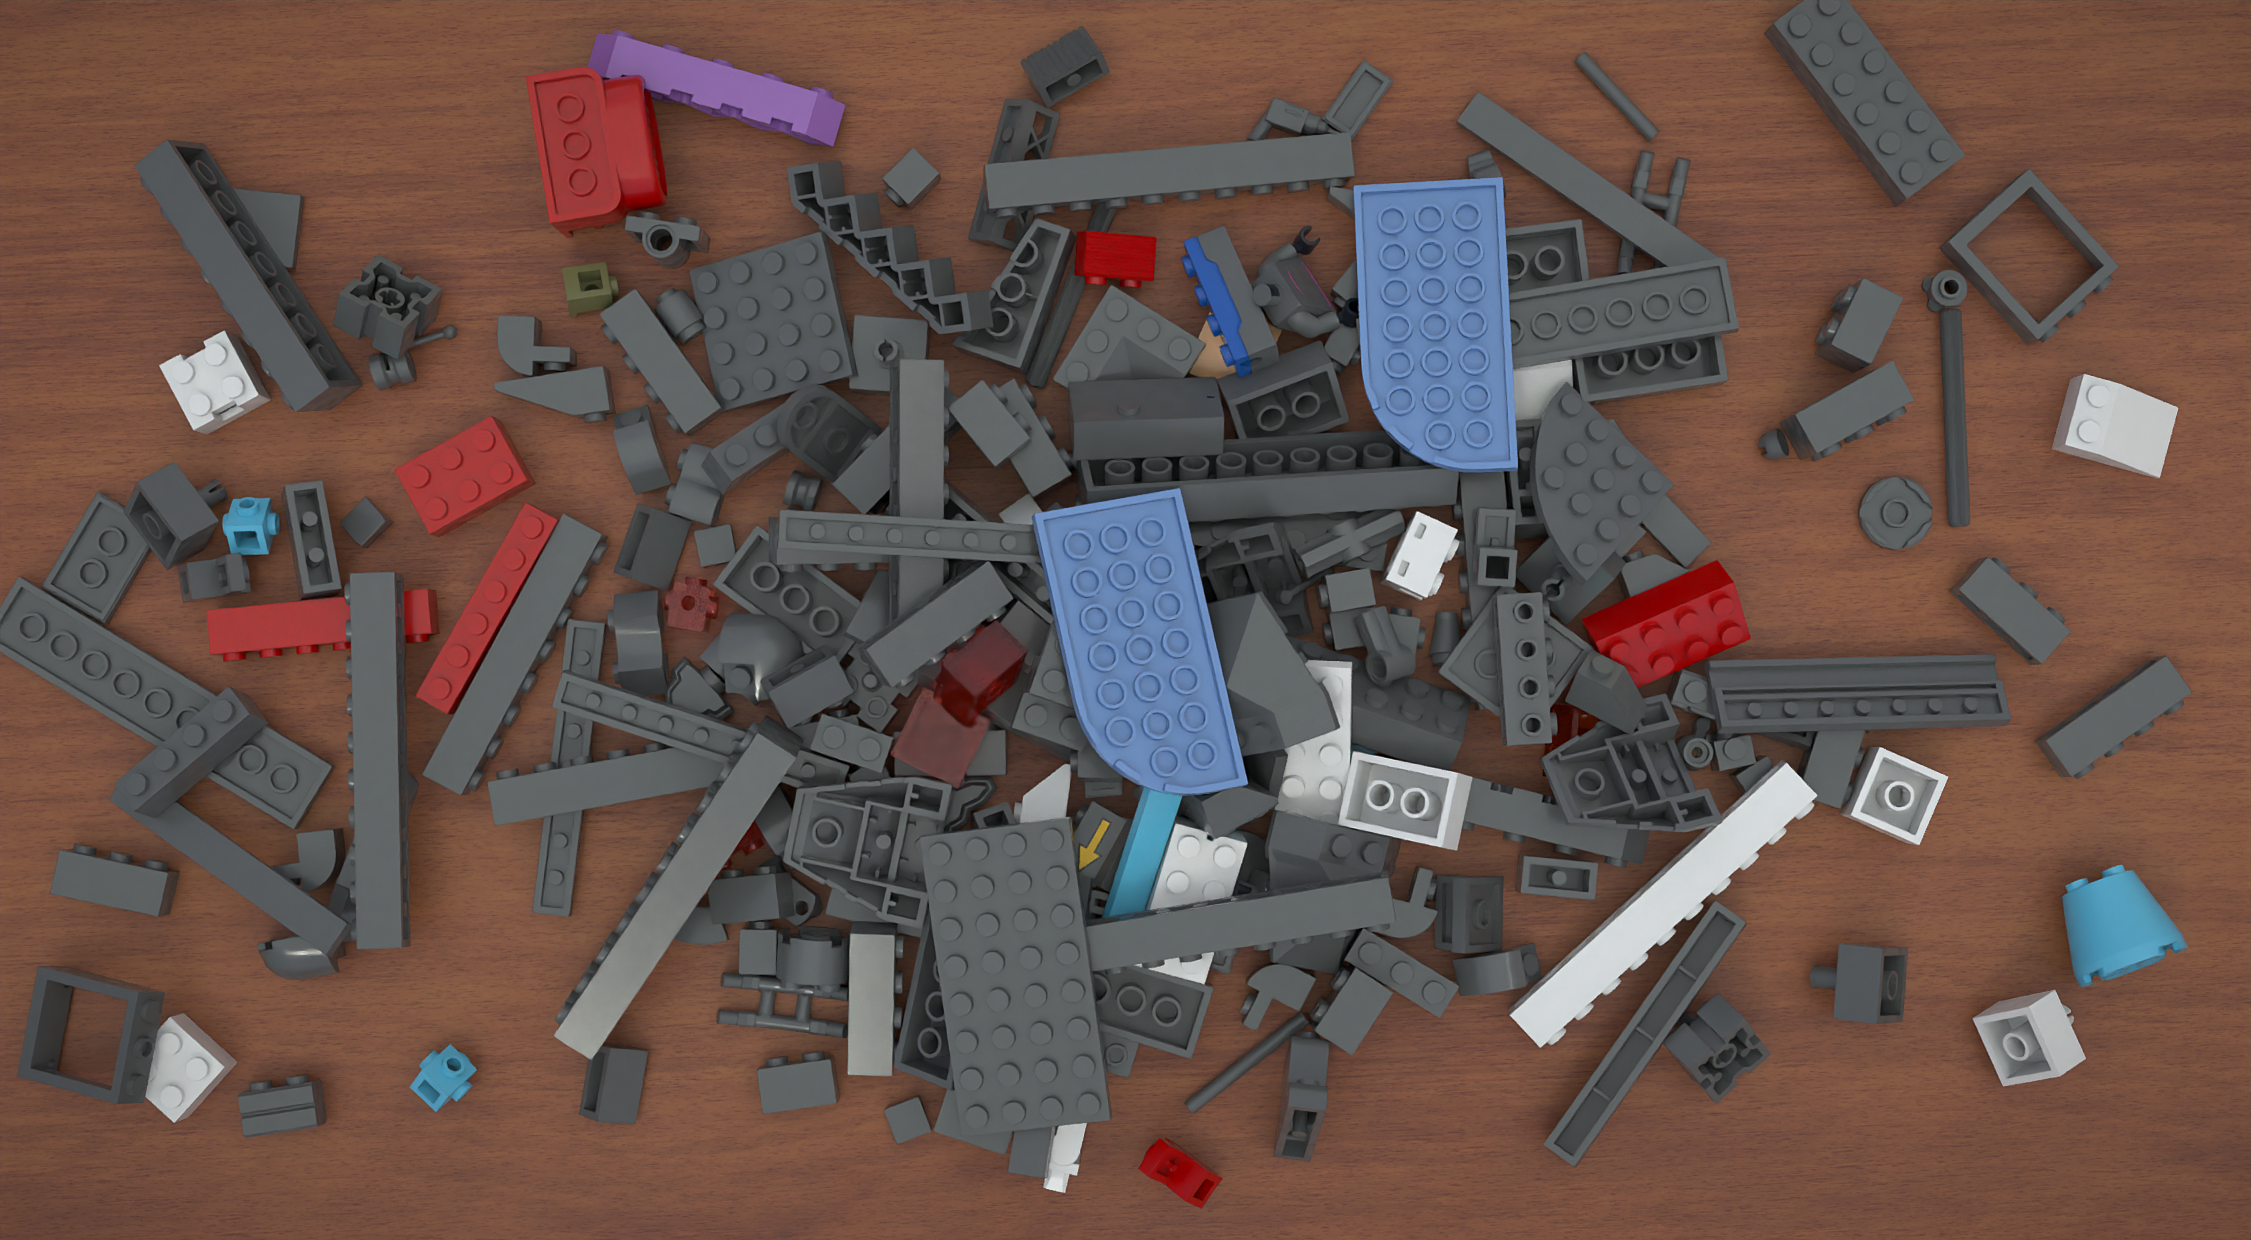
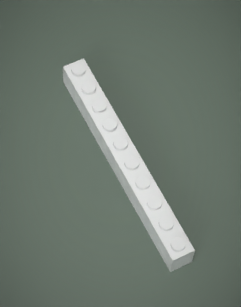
[1508,760,1818,1048]

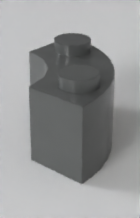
[607,590,669,696]

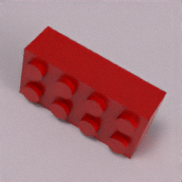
[1581,560,1751,688]

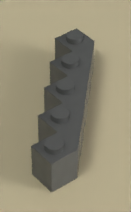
[787,161,993,334]
[1398,760,1650,868]

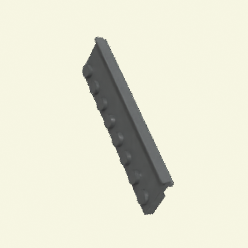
[1704,654,2011,734]

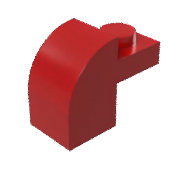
[1138,1138,1223,1209]

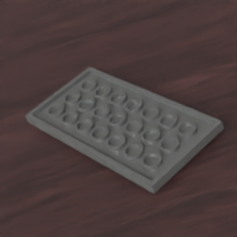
[919,817,1113,1137]

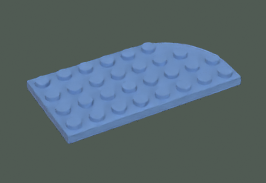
[1354,177,1518,473]
[1032,488,1248,796]

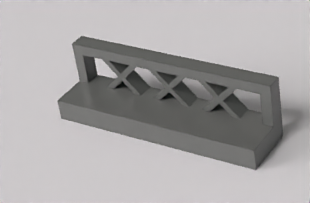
[968,99,1060,252]

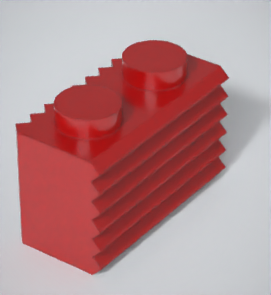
[1074,231,1157,288]

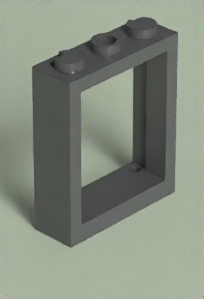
[1939,168,2119,344]
[17,966,165,1104]

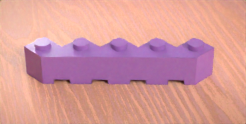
[588,30,845,147]

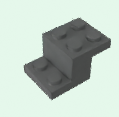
[1010,620,1087,752]

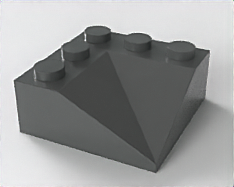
[1053,285,1206,389]

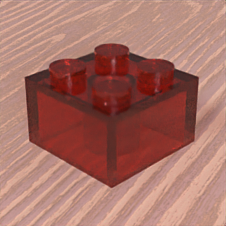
[932,620,1028,728]
[890,687,993,788]

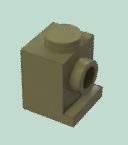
[562,262,619,318]

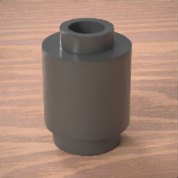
[654,288,706,345]

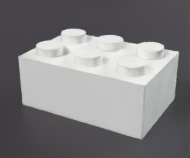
[1338,751,1472,851]

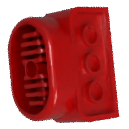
[525,67,668,238]

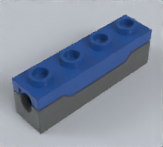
[1181,226,1280,378]

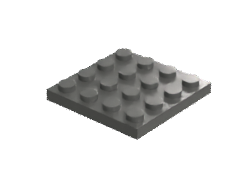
[689,231,858,413]

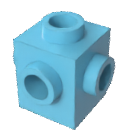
[223,497,280,555]
[410,1044,477,1112]

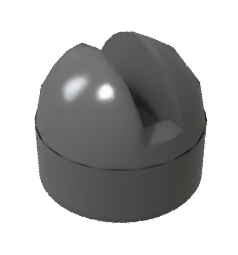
[1758,428,1789,460]

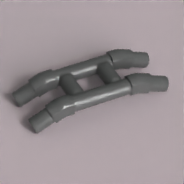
[1616,150,1691,275]
[716,972,849,1038]

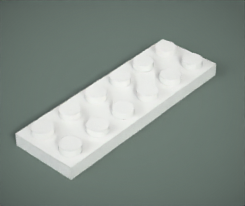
[1275,660,1352,828]

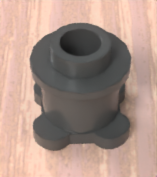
[1921,270,1968,312]

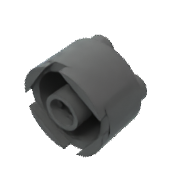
[776,926,850,992]

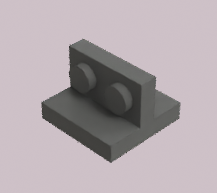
[1435,875,1504,953]

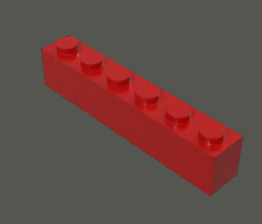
[415,502,559,714]
[206,589,440,662]

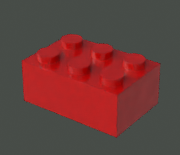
[394,416,535,537]

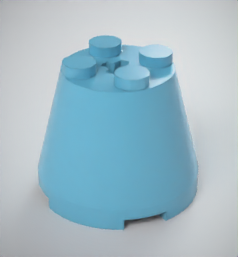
[2061,865,2188,988]

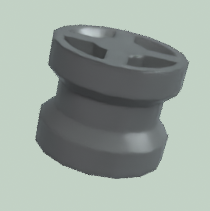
[783,470,823,512]

